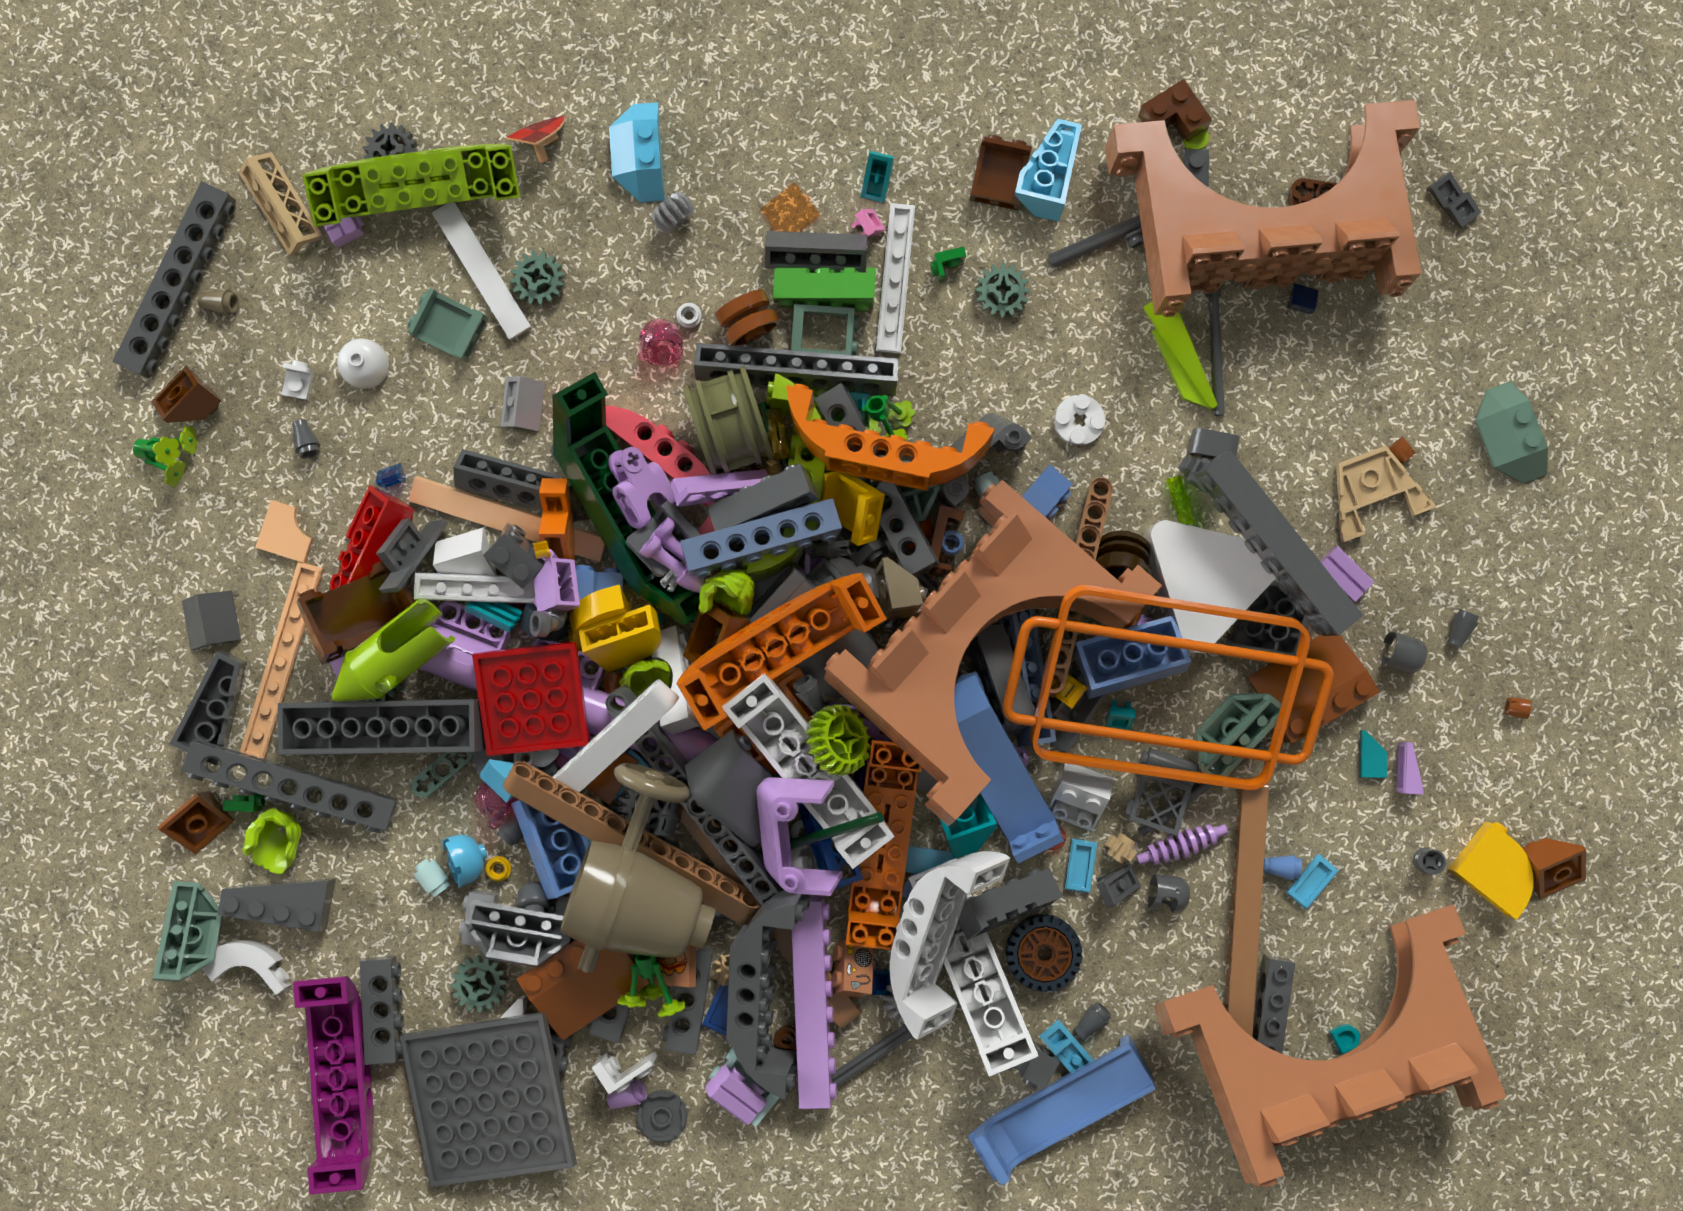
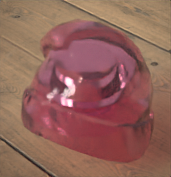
[637,318,684,366]
[474,781,518,829]

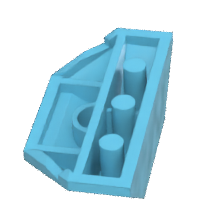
[609,102,665,203]

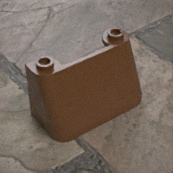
[297,561,415,665]

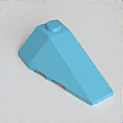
[1015,119,1082,222]

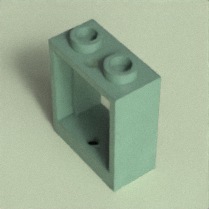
[791,304,859,356]

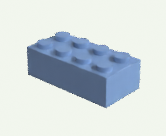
[1073,615,1191,699]
[511,800,589,899]

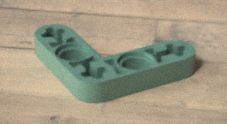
[411,752,473,797]

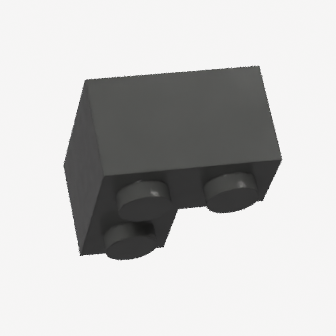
[1007,1040,1060,1090]

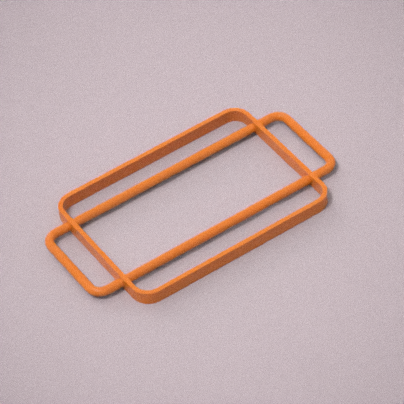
[1002,585,1334,790]

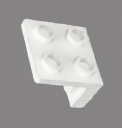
[592,1051,657,1094]

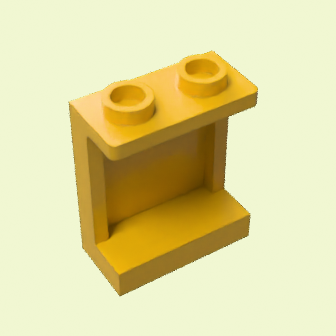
[820,471,885,546]

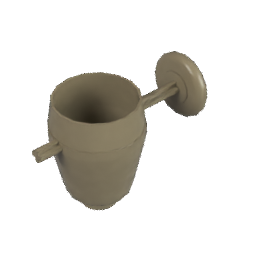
[560,763,715,973]

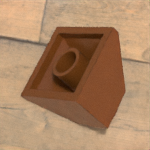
[1523,838,1586,899]

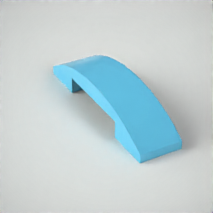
[1039,1019,1093,1073]

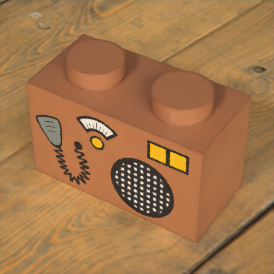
[831,939,874,998]

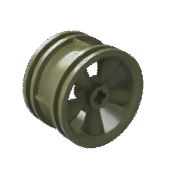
[683,366,774,475]

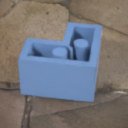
[1022,465,1073,520]
[575,565,626,600]

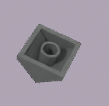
[182,591,241,650]

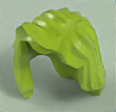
[698,569,755,615]
[619,659,672,698]
[242,808,301,875]

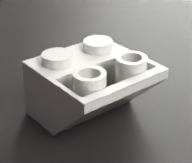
[1048,763,1114,831]

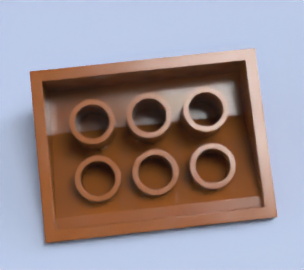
[1247,634,1380,744]
[516,940,650,1040]

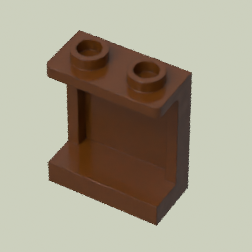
[969,135,1032,211]
[929,505,965,577]

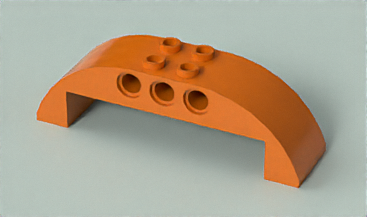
[676,573,886,731]

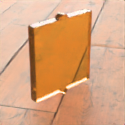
[760,183,820,232]

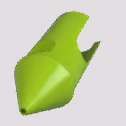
[331,598,455,702]

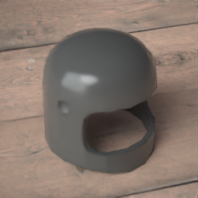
[1382,631,1427,674]
[1147,874,1190,913]

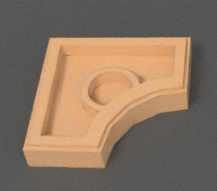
[255,500,313,563]

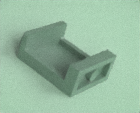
[407,288,488,362]

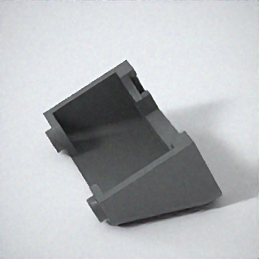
[937,413,1032,508]
[685,729,782,848]

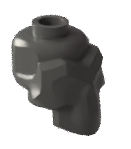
[517,881,556,914]

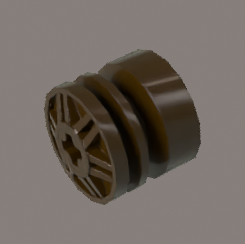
[1096,530,1151,579]

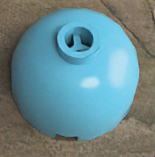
[442,834,488,888]

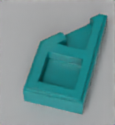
[1360,730,1387,778]

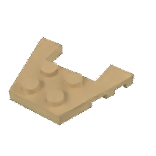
[1336,445,1436,543]

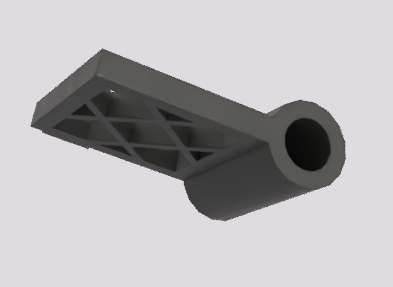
[1124,748,1199,836]

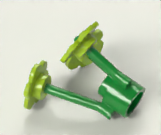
[862,395,916,441]
[133,426,197,487]
[617,955,685,1017]

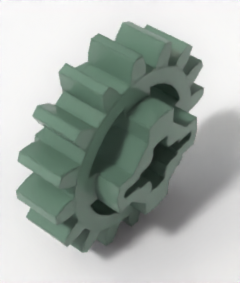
[510,250,566,307]
[975,263,1030,319]
[450,955,508,1012]

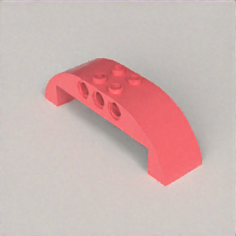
[606,406,718,553]

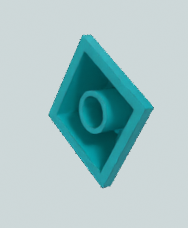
[939,793,997,859]

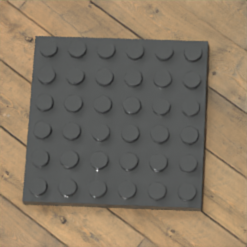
[399,1012,577,1187]

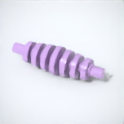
[1136,824,1228,865]

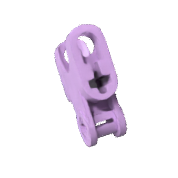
[608,447,676,529]

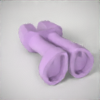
[639,517,716,593]

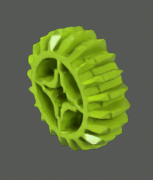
[805,704,872,776]

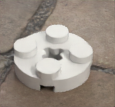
[1054,394,1105,445]

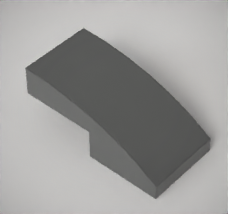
[1427,172,1481,228]

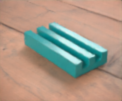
[464,601,523,633]

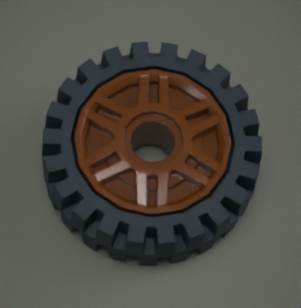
[1006,914,1083,992]

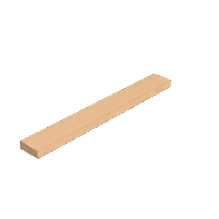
[409,476,606,562]
[240,561,324,759]

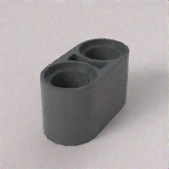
[1188,428,1240,459]

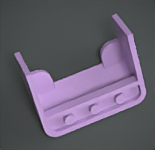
[756,778,843,896]

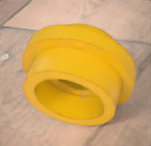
[486,856,512,882]

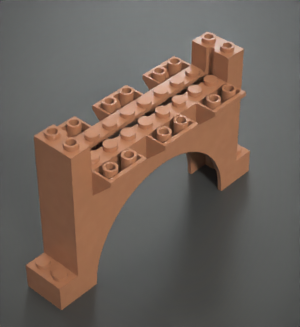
[1105,100,1422,317]
[824,480,1162,826]
[1153,904,1506,1188]

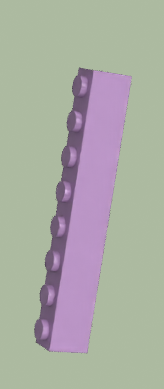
[792,896,837,1109]

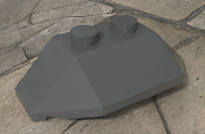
[465,900,571,968]

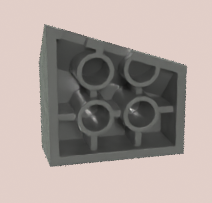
[1224,581,1314,669]

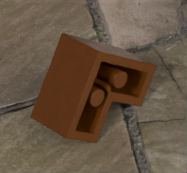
[1138,79,1212,142]

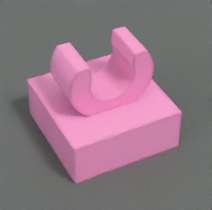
[852,209,886,238]

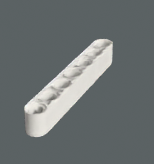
[553,679,679,792]

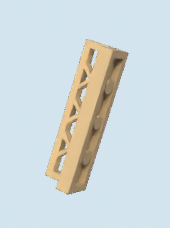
[238,152,323,256]

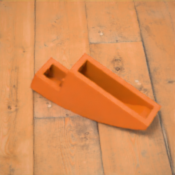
[539,478,575,561]

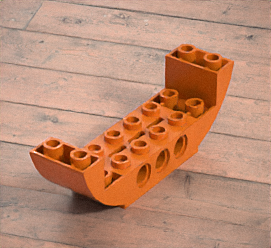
[786,384,995,491]
[845,740,922,950]

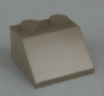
[874,557,925,621]

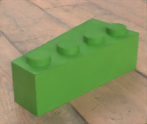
[773,268,876,312]

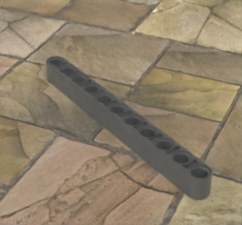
[605,687,784,906]

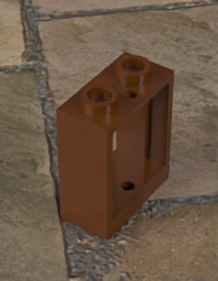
[683,601,751,664]

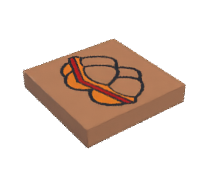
[654,945,696,987]

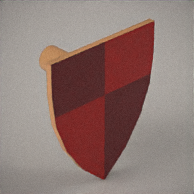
[506,115,565,163]

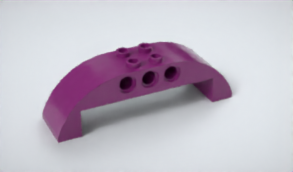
[293,976,374,1195]

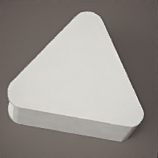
[1143,520,1276,654]

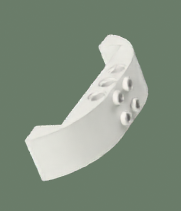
[722,673,895,869]
[890,851,1010,1040]
[909,858,1039,1077]

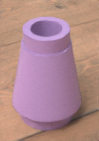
[607,1080,647,1110]

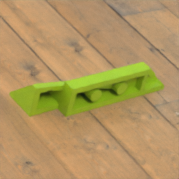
[1143,301,1218,411]

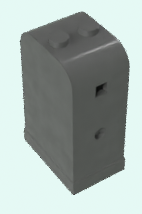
[744,561,878,699]

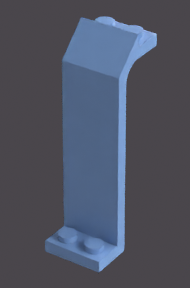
[954,671,1064,863]
[968,1034,1156,1186]

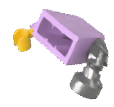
[530,541,580,637]

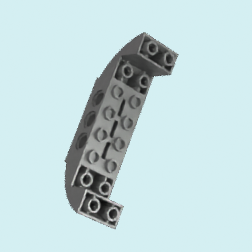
[726,890,810,1099]

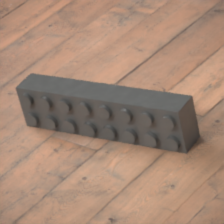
[1194,450,1363,636]
[278,699,486,755]

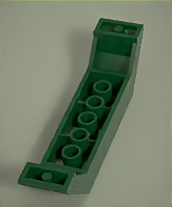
[552,372,719,625]

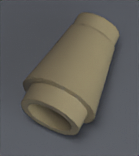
[198,290,239,315]

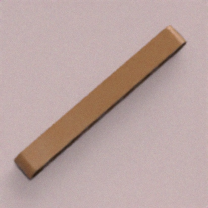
[1039,477,1113,697]

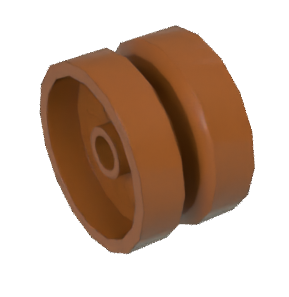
[715,289,780,346]

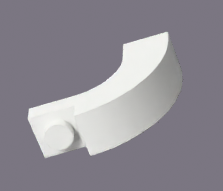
[202,940,291,995]

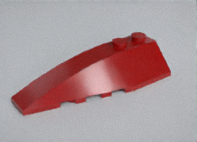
[330,485,415,590]

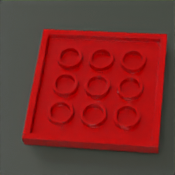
[472,642,590,756]

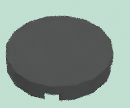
[636,1089,688,1143]

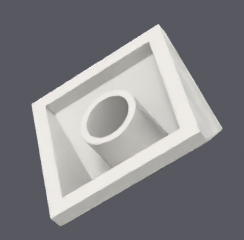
[433,528,497,576]

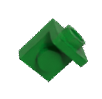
[930,246,966,282]
[223,793,266,812]

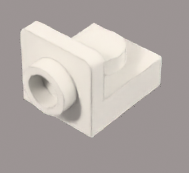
[281,360,315,401]

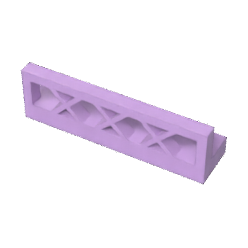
[670,469,767,507]

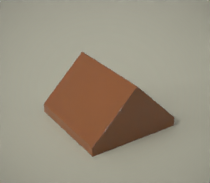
[158,791,234,854]

